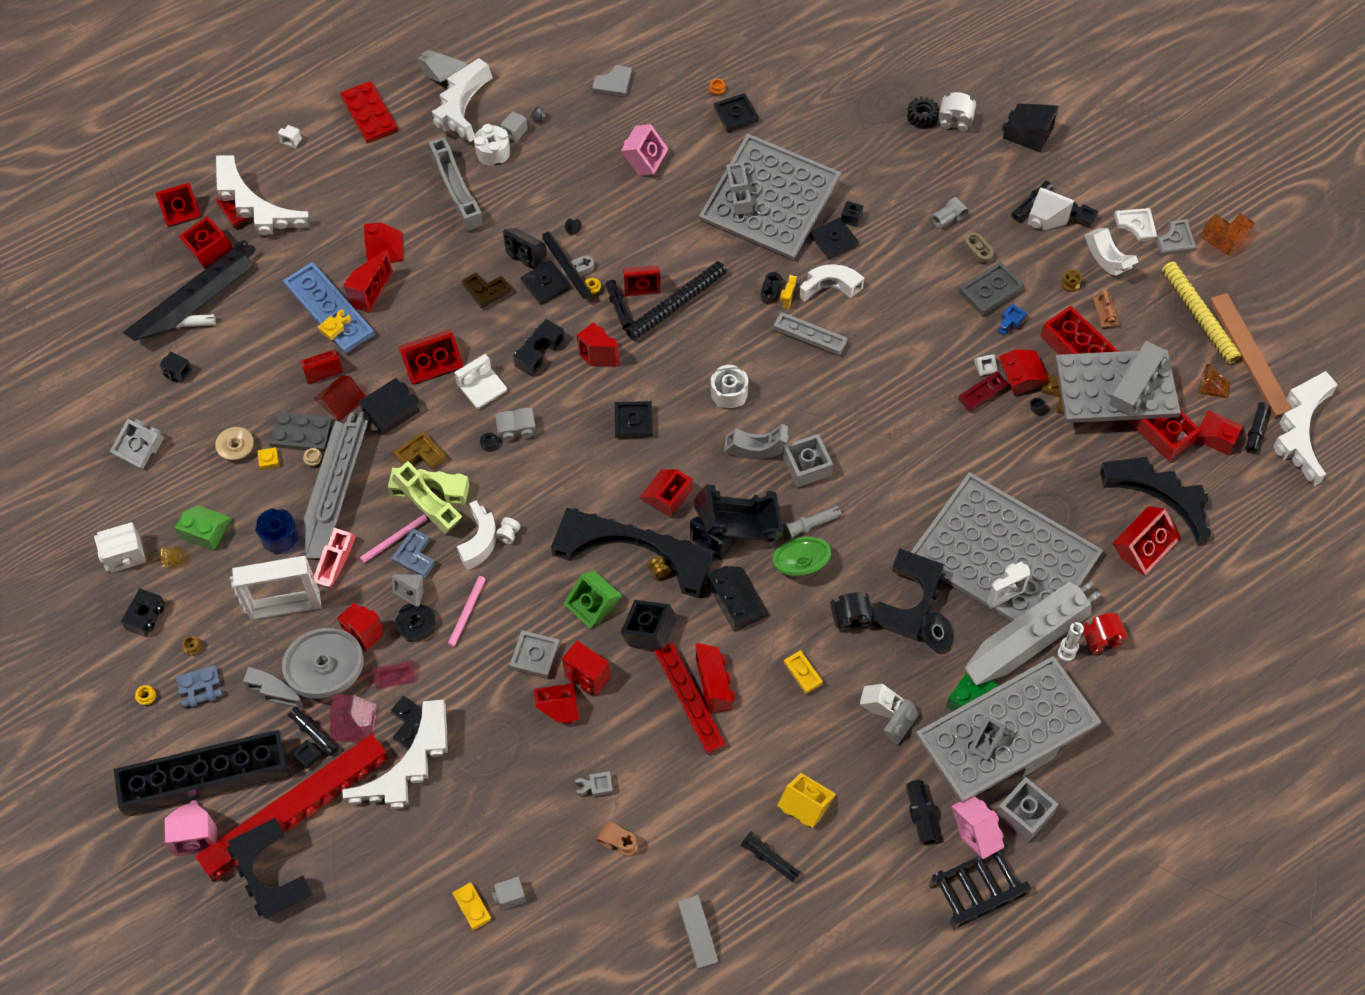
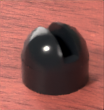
[1030,398,1045,414]

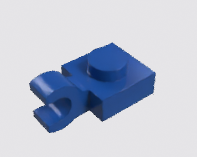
[998,303,1027,335]

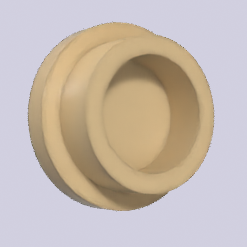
[303,448,323,466]

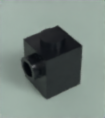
[160,351,193,383]

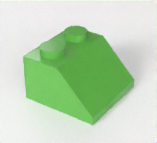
[174,505,232,551]
[563,571,622,629]

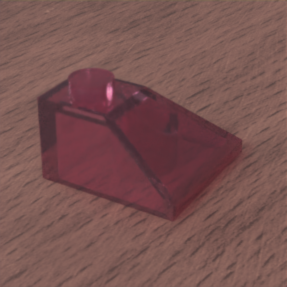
[330,694,377,743]

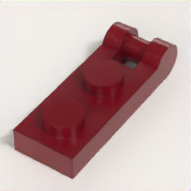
[958,371,1010,412]

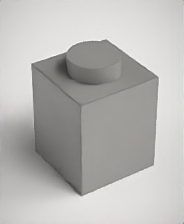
[500,111,528,143]
[492,876,526,910]

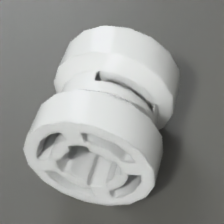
[495,517,521,544]

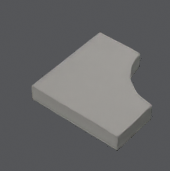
[592,65,632,97]
[1156,219,1197,256]

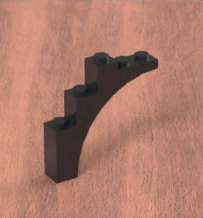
[1099,457,1211,546]

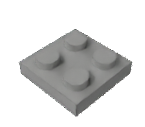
[509,630,560,678]

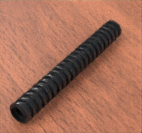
[626,261,727,341]

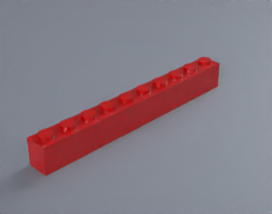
[195,734,389,882]

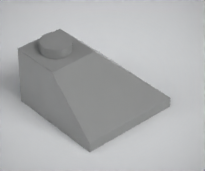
[417,50,468,82]

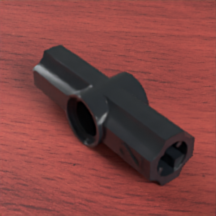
[905,780,939,846]

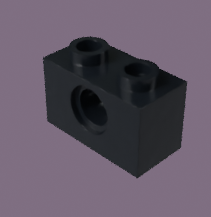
[120,588,165,638]

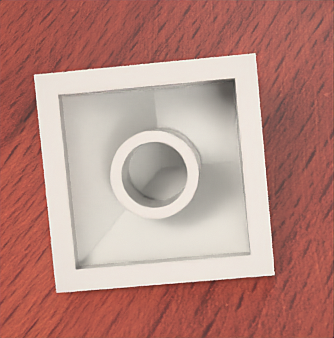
[1027,188,1074,231]

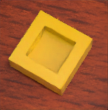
[257,447,279,470]

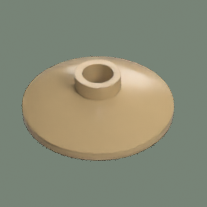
[215,427,254,460]

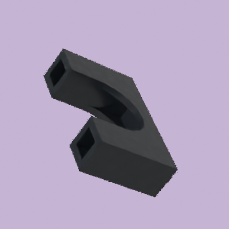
[872,548,946,641]
[227,817,313,919]

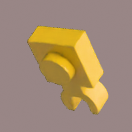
[780,275,797,309]
[318,309,351,341]

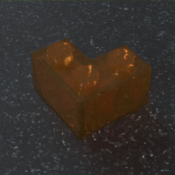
[1200,213,1255,257]

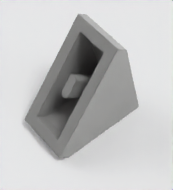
[392,574,424,607]
[969,714,1007,760]

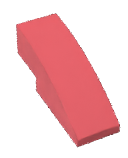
[314,528,356,588]

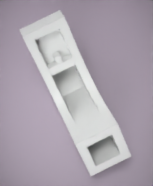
[1085,228,1138,275]
[800,264,864,302]
[457,500,496,570]

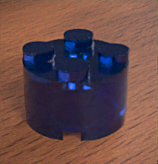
[255,508,299,555]

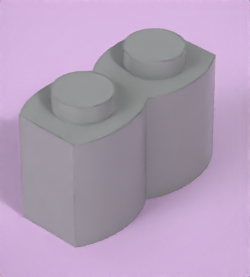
[495,408,537,441]

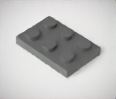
[959,261,1024,315]
[269,411,333,452]

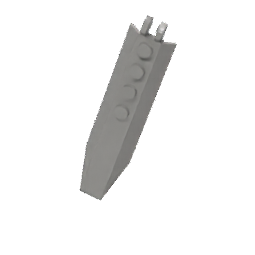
[304,412,368,559]
[964,581,1101,685]

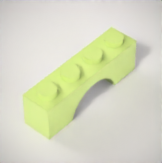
[391,461,462,534]
[388,467,469,505]

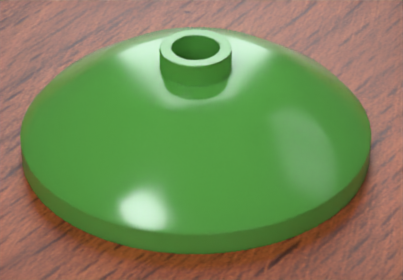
[773,537,831,576]

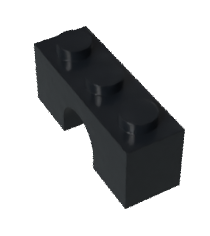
[513,319,565,377]

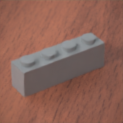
[1109,341,1167,415]

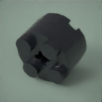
[830,592,874,632]

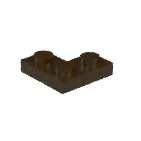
[461,272,512,309]

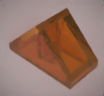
[1199,363,1230,398]

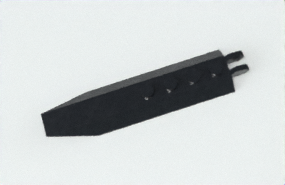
[123,240,256,341]

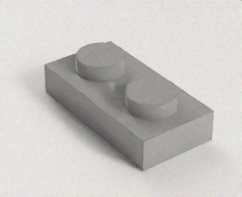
[883,699,920,745]

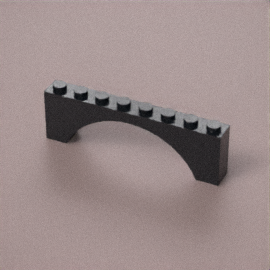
[551,508,714,599]

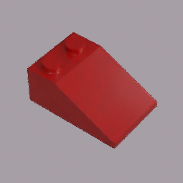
[344,250,393,313]

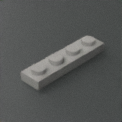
[773,312,848,356]

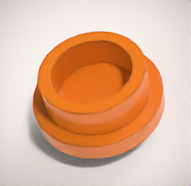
[709,79,726,95]

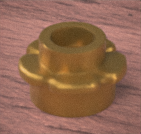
[182,636,202,655]

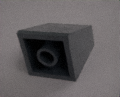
[1002,103,1059,153]

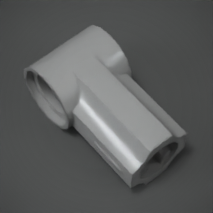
[932,197,969,228]

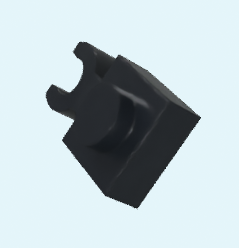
[1070,202,1099,228]

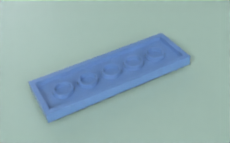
[283,262,375,354]

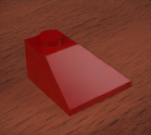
[364,222,403,263]
[1197,410,1243,455]
[534,683,579,724]

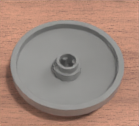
[282,628,364,698]

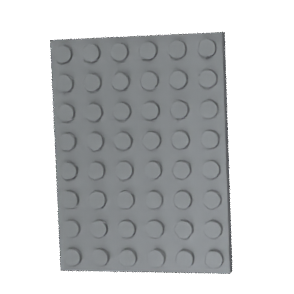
[911,472,1103,622]

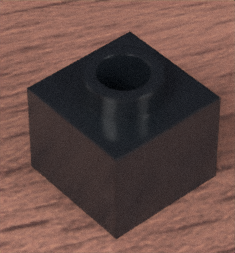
[841,201,864,227]

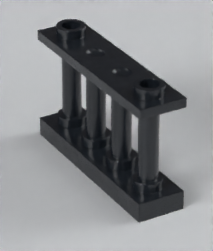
[929,843,1031,930]

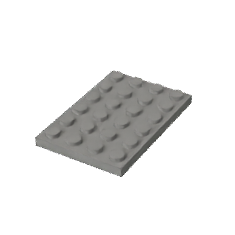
[1055,349,1181,423]

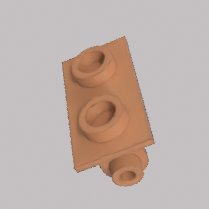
[1093,290,1119,328]

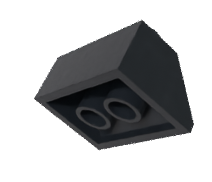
[707,566,769,632]

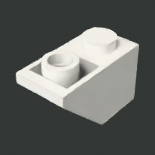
[860,684,904,718]

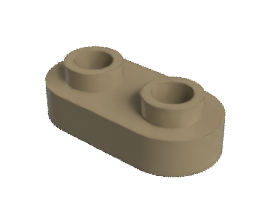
[964,232,994,263]

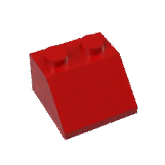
[623,265,661,297]
[998,349,1049,396]

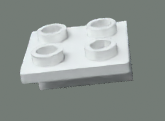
[454,354,507,409]

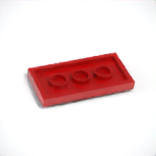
[340,81,398,144]

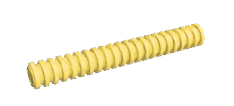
[1162,262,1241,364]

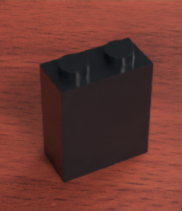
[359,378,420,436]

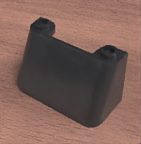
[693,484,783,543]

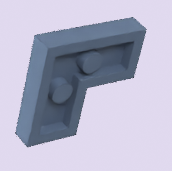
[391,528,435,579]

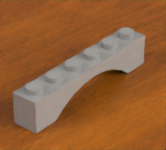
[428,136,483,231]

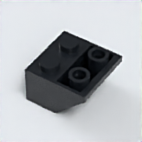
[503,228,547,269]

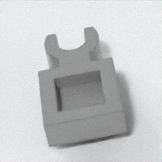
[575,771,613,797]

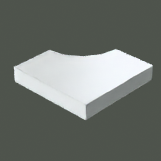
[1114,208,1157,242]

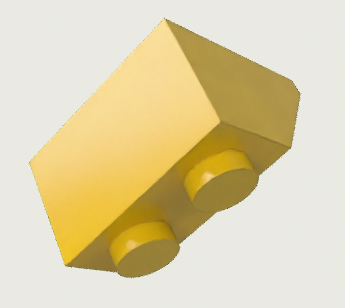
[777,773,836,828]

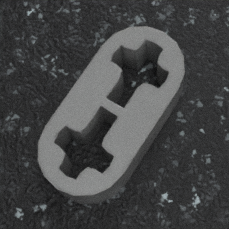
[562,256,594,280]

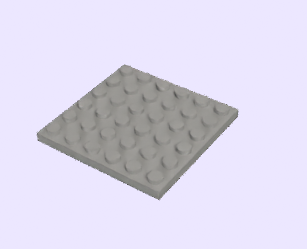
[699,133,841,260]

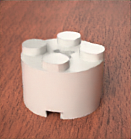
[939,92,976,132]
[474,124,510,166]
[711,365,748,408]

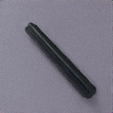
[542,231,591,299]

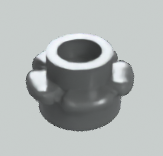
[530,106,546,122]

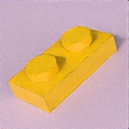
[784,650,823,694]
[452,882,492,931]

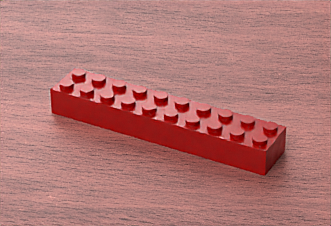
[1040,305,1201,461]

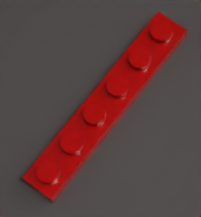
[654,643,725,755]

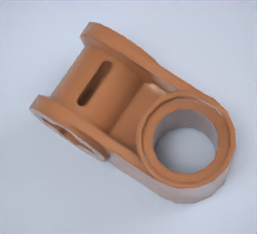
[596,821,638,857]

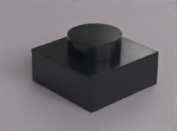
[292,739,322,769]

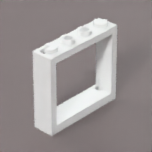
[230,556,321,621]

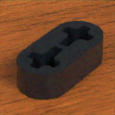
[761,272,782,304]

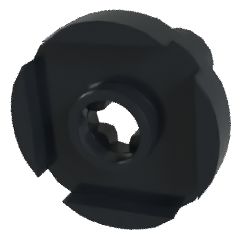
[395,603,436,642]

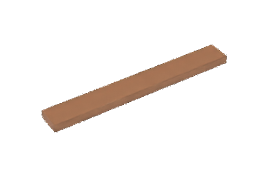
[1209,293,1292,419]

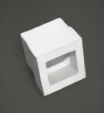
[278,125,302,148]

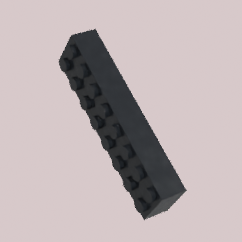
[114,729,290,816]

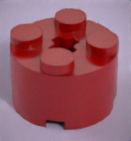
[1082,612,1127,655]

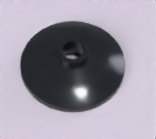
[921,612,953,652]

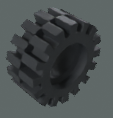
[907,96,939,129]

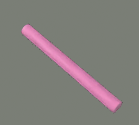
[360,514,428,563]
[448,576,486,647]

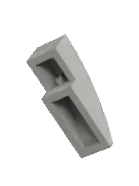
[726,162,753,215]
[243,667,303,709]
[678,895,718,969]

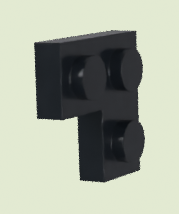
[390,695,422,750]

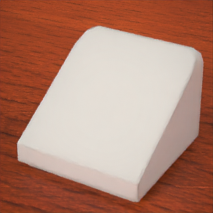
[974,354,998,376]

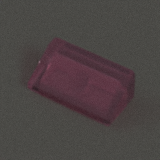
[372,660,416,689]

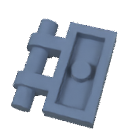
[176,665,223,708]

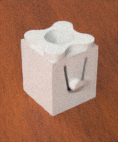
[94,522,146,573]

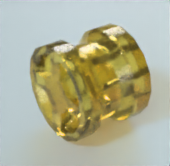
[161,546,181,566]

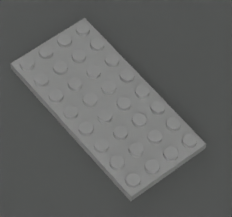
[915,656,1101,803]

